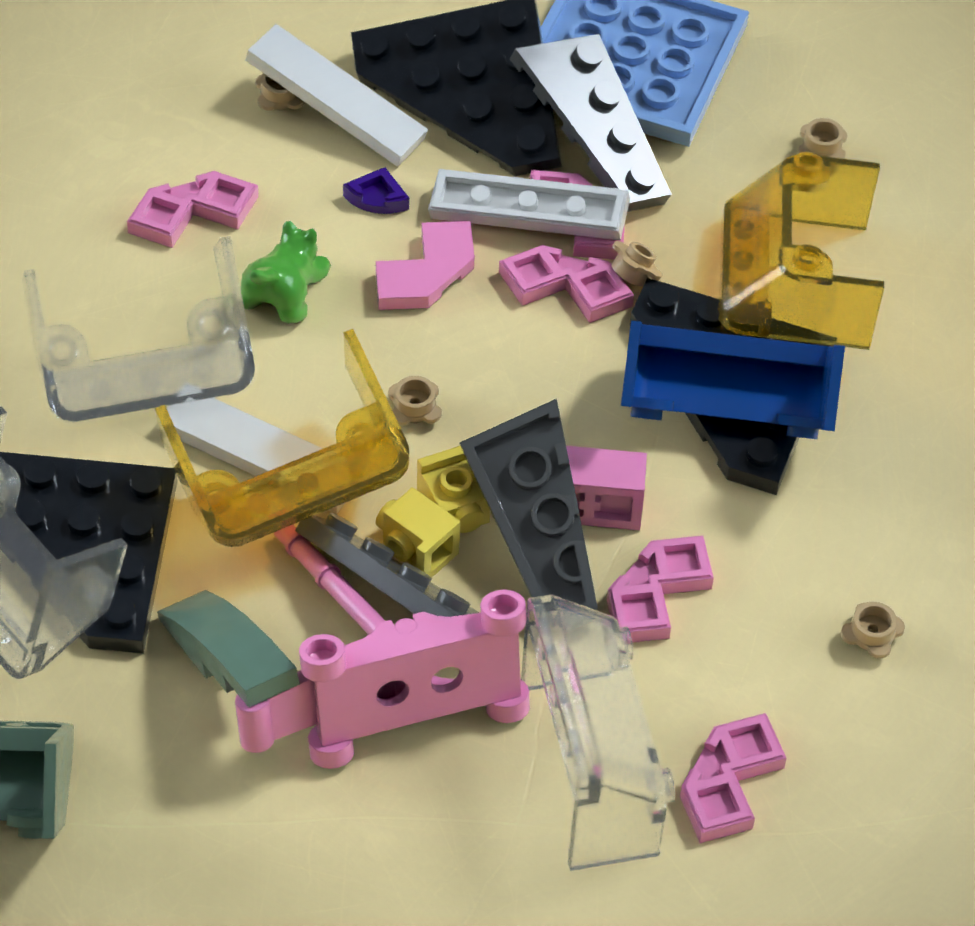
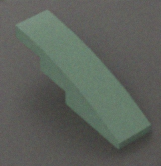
[157,590,300,708]

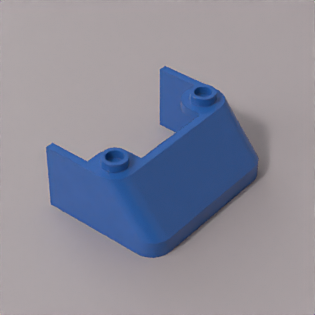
[621,321,845,439]

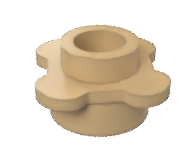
[255,73,304,111]
[798,118,847,164]
[611,241,663,286]
[388,376,442,426]
[841,602,905,659]

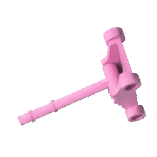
[235,520,530,769]

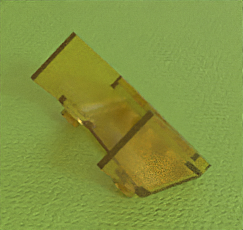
[719,152,884,350]
[155,329,410,547]

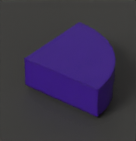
[343,167,409,214]

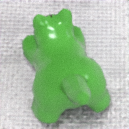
[235,221,331,324]

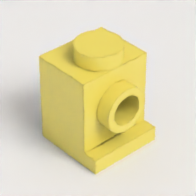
[417,446,490,533]
[375,487,461,578]

